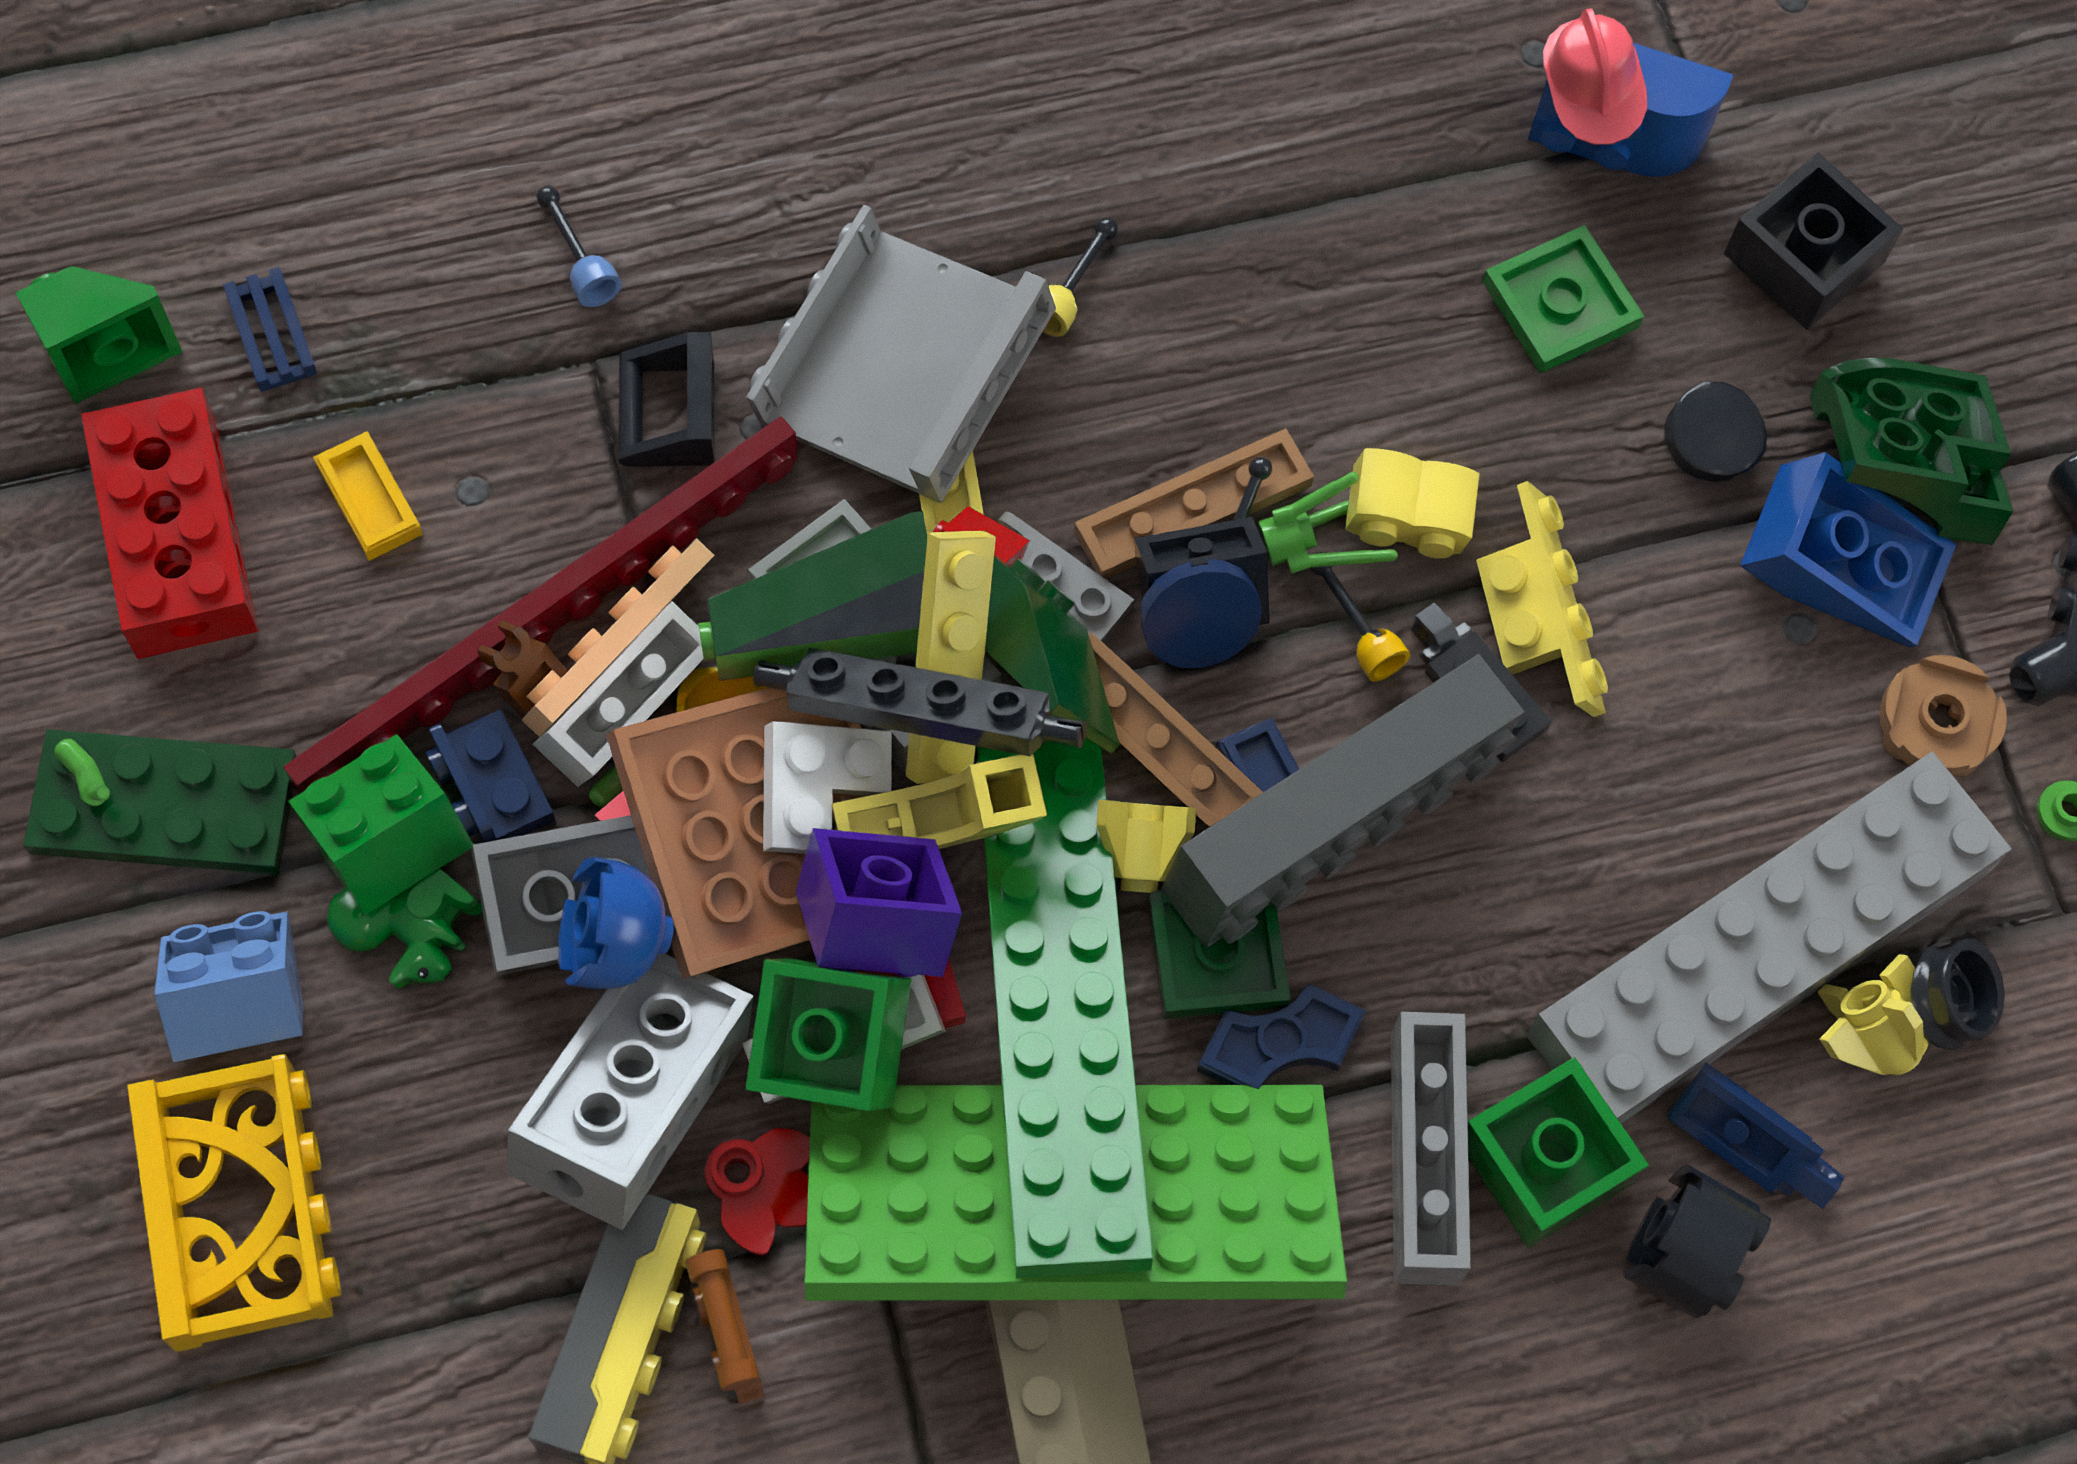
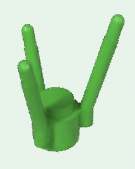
[1258,472,1398,574]

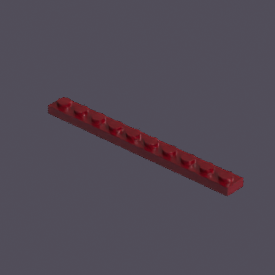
[283,416,798,795]

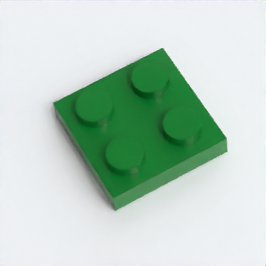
[1482,225,1644,374]

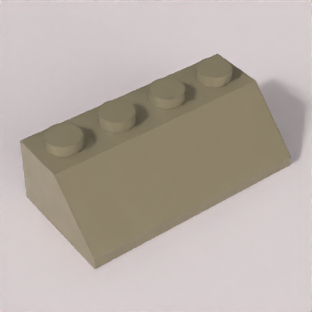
[985,1300,1151,1464]

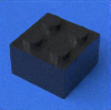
[1723,152,1903,330]

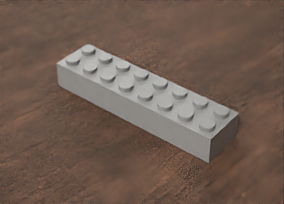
[1526,751,2012,1124]

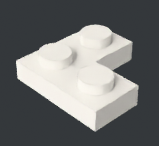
[763,721,892,854]

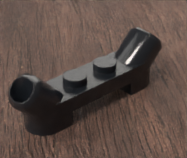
[2009,453,2077,707]

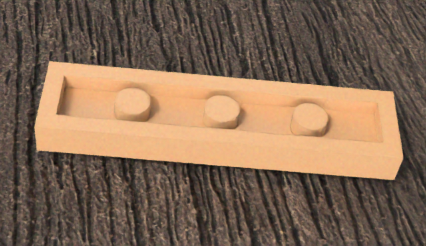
[522,539,714,737]

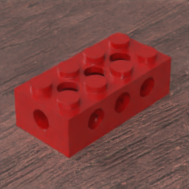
[81,387,259,659]

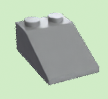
[471,815,650,976]

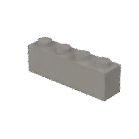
[1391,1012,1470,1286]

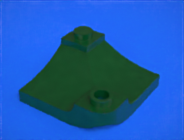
[1810,358,2014,545]

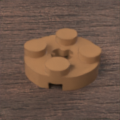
[1879,655,2007,777]

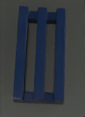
[223,266,318,392]

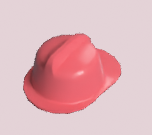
[1543,8,1647,145]

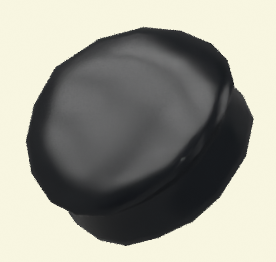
[1664,382,1767,482]
[1910,938,2005,1050]

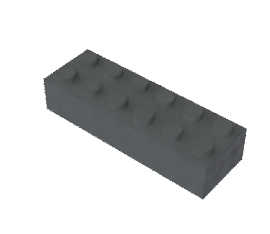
[1161,654,1525,949]

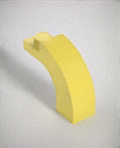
[831,754,1047,849]

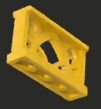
[127,1054,341,1352]

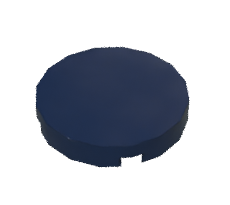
[1140,559,1262,668]

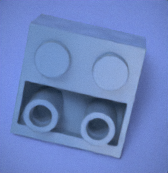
[154,911,303,1062]

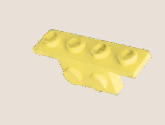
[1476,481,1608,717]

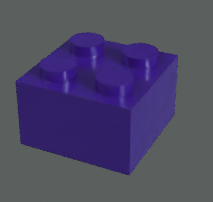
[796,828,962,977]

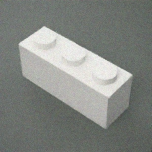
[533,601,703,787]

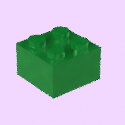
[288,734,474,915]
[745,959,912,1111]
[1467,1057,1649,1249]

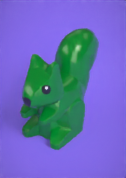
[327,869,483,989]

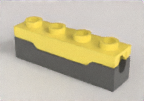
[528,1193,707,1464]

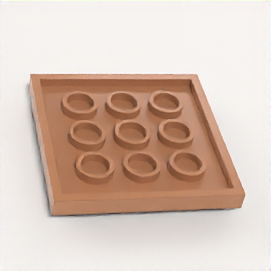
[606,688,866,980]

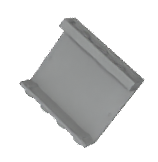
[746,205,1056,503]

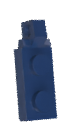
[1667,1062,1844,1209]

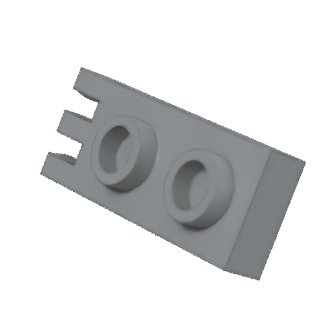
[997,511,1134,644]

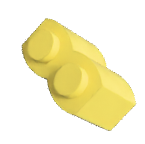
[1345,448,1480,559]

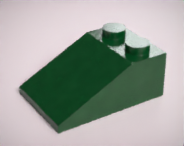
[985,554,1120,754]

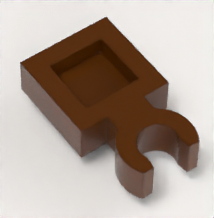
[477,620,568,719]

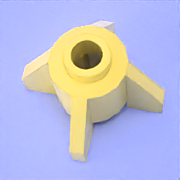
[1096,800,1196,893]
[1818,954,1928,1075]

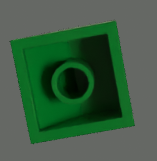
[15,266,183,404]

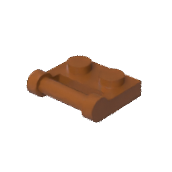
[685,1249,765,1404]

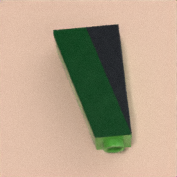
[698,511,927,681]

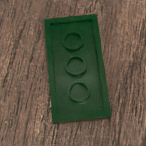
[23,729,297,874]

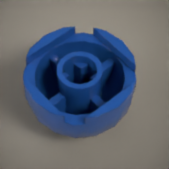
[558,857,673,989]

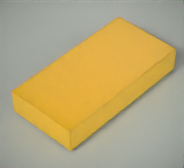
[313,431,423,561]

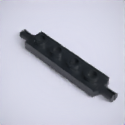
[753,648,1087,756]

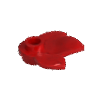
[705,1128,810,1256]

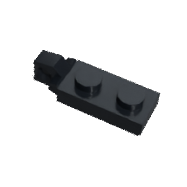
[1411,602,1552,762]

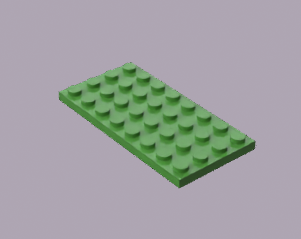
[805,1085,1347,1301]

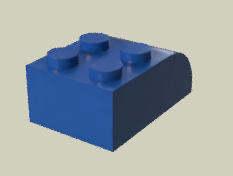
[1528,22,1733,177]

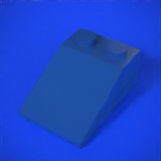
[1740,452,1956,647]

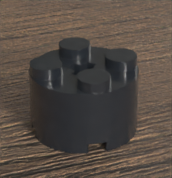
[1623,1164,1771,1318]

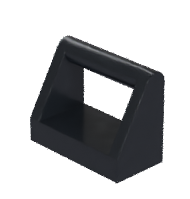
[619,332,715,467]
[1134,517,1270,625]

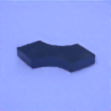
[1197,984,1366,1089]

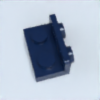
[425,709,555,843]

